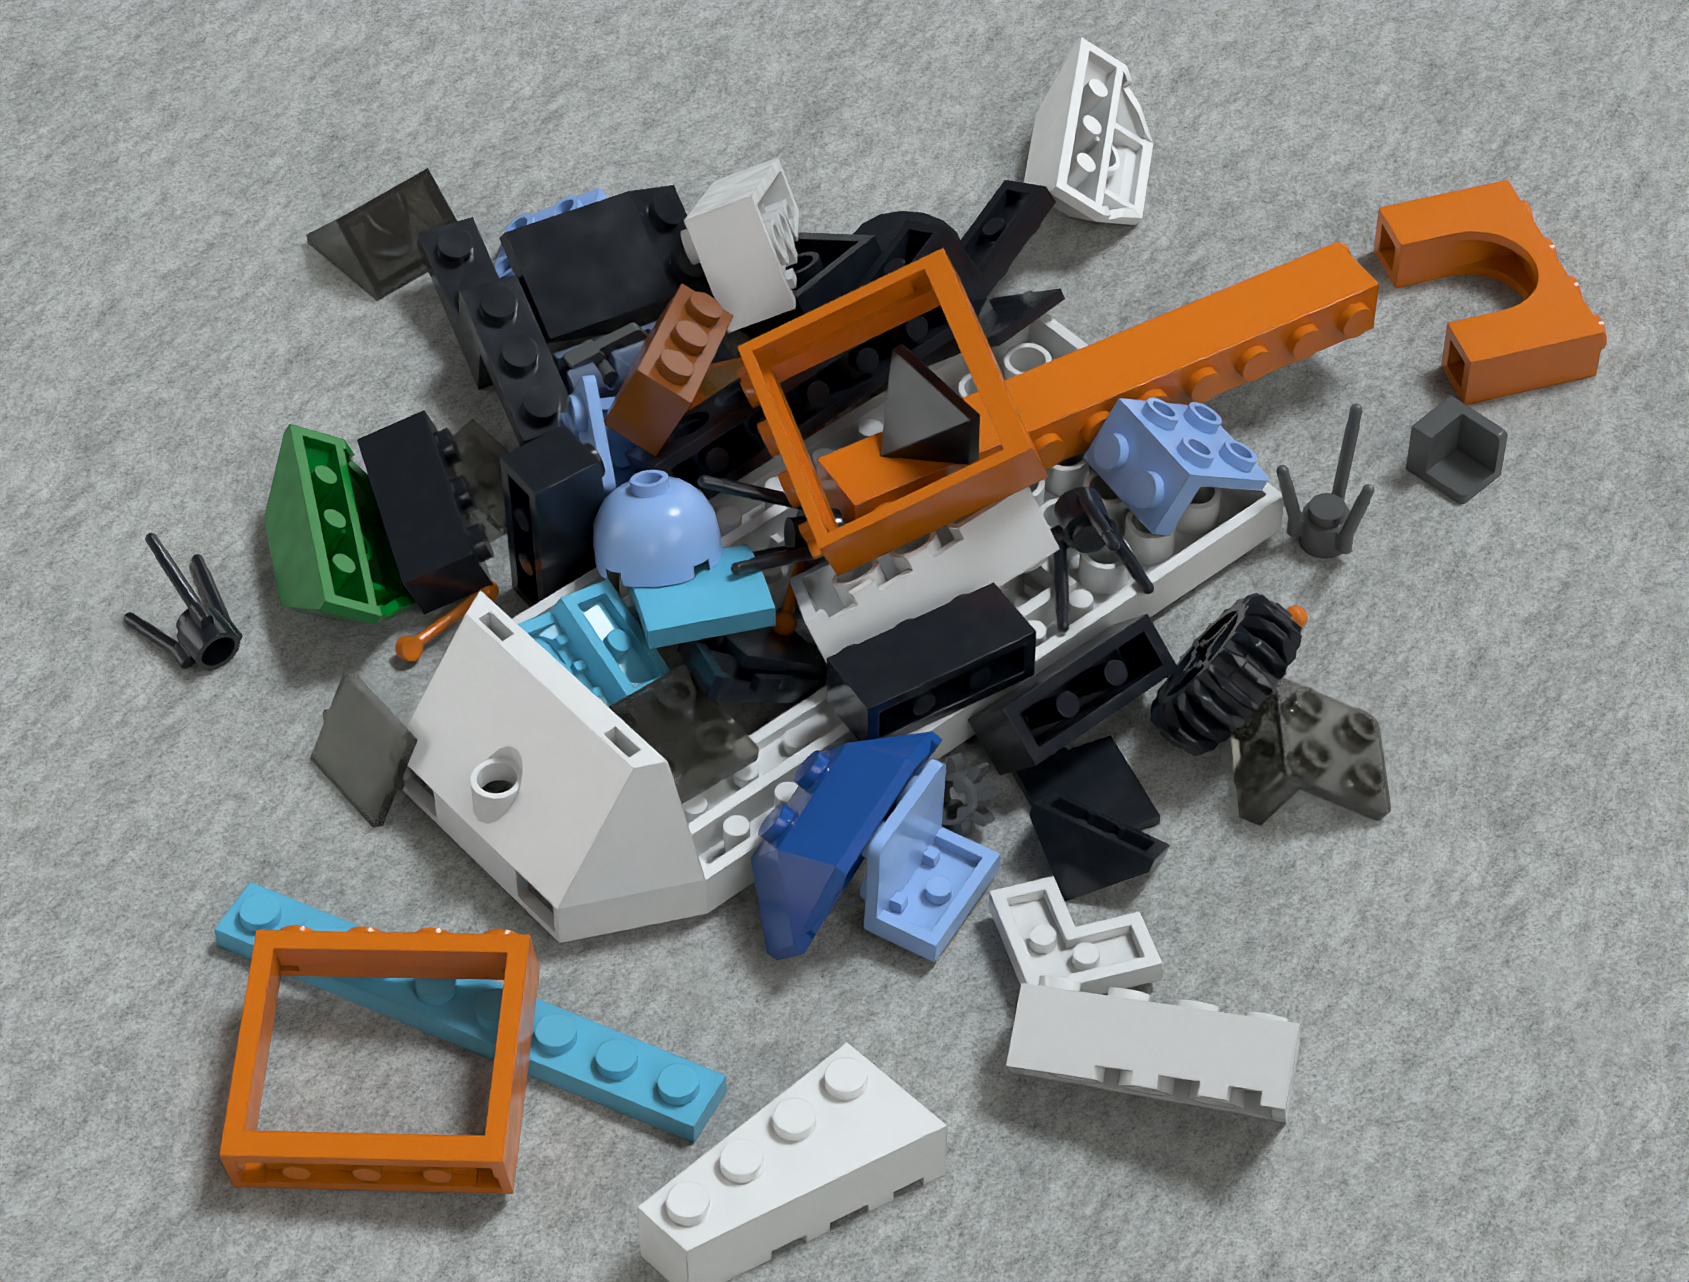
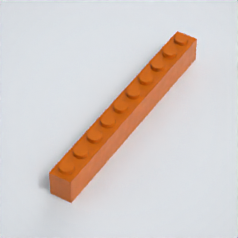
[817,242,1379,524]

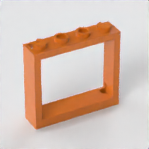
[737,248,1048,576]
[219,925,540,1194]

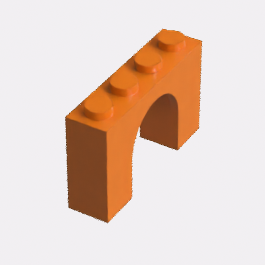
[1373,180,1607,405]

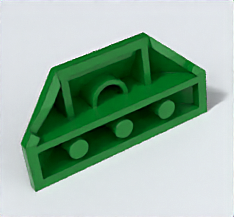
[264,424,415,625]

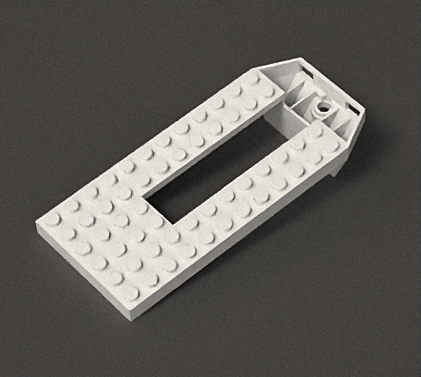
[394,313,1284,943]

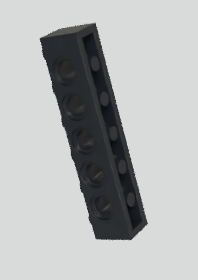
[624,305,954,500]

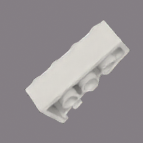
[681,157,799,333]
[789,487,1060,664]
[1006,975,1300,1123]
[637,1042,947,1282]

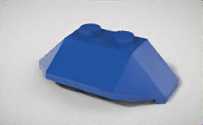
[751,731,943,961]

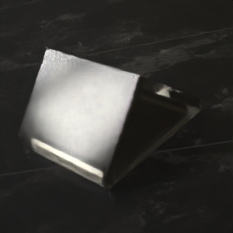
[306,168,457,301]

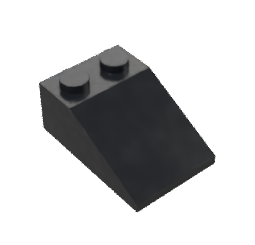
[499,185,713,344]
[711,232,882,338]

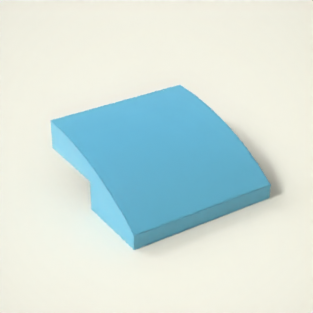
[626,544,776,649]
[518,579,678,719]

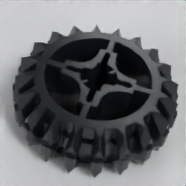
[1150,593,1302,757]

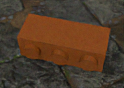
[604,284,733,457]

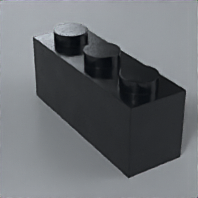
[357,410,494,614]
[500,425,605,607]
[827,582,1036,741]
[968,614,1179,776]

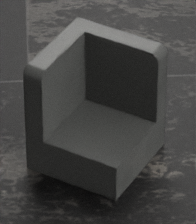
[1406,396,1508,504]

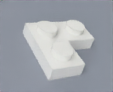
[989,876,1162,994]

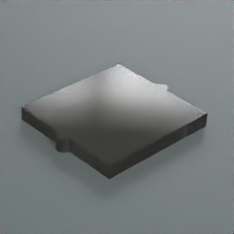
[310,671,418,828]

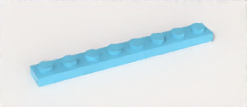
[214,882,727,1143]

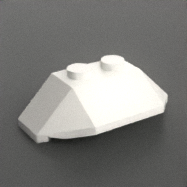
[1024,37,1153,225]

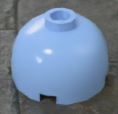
[593,470,723,587]

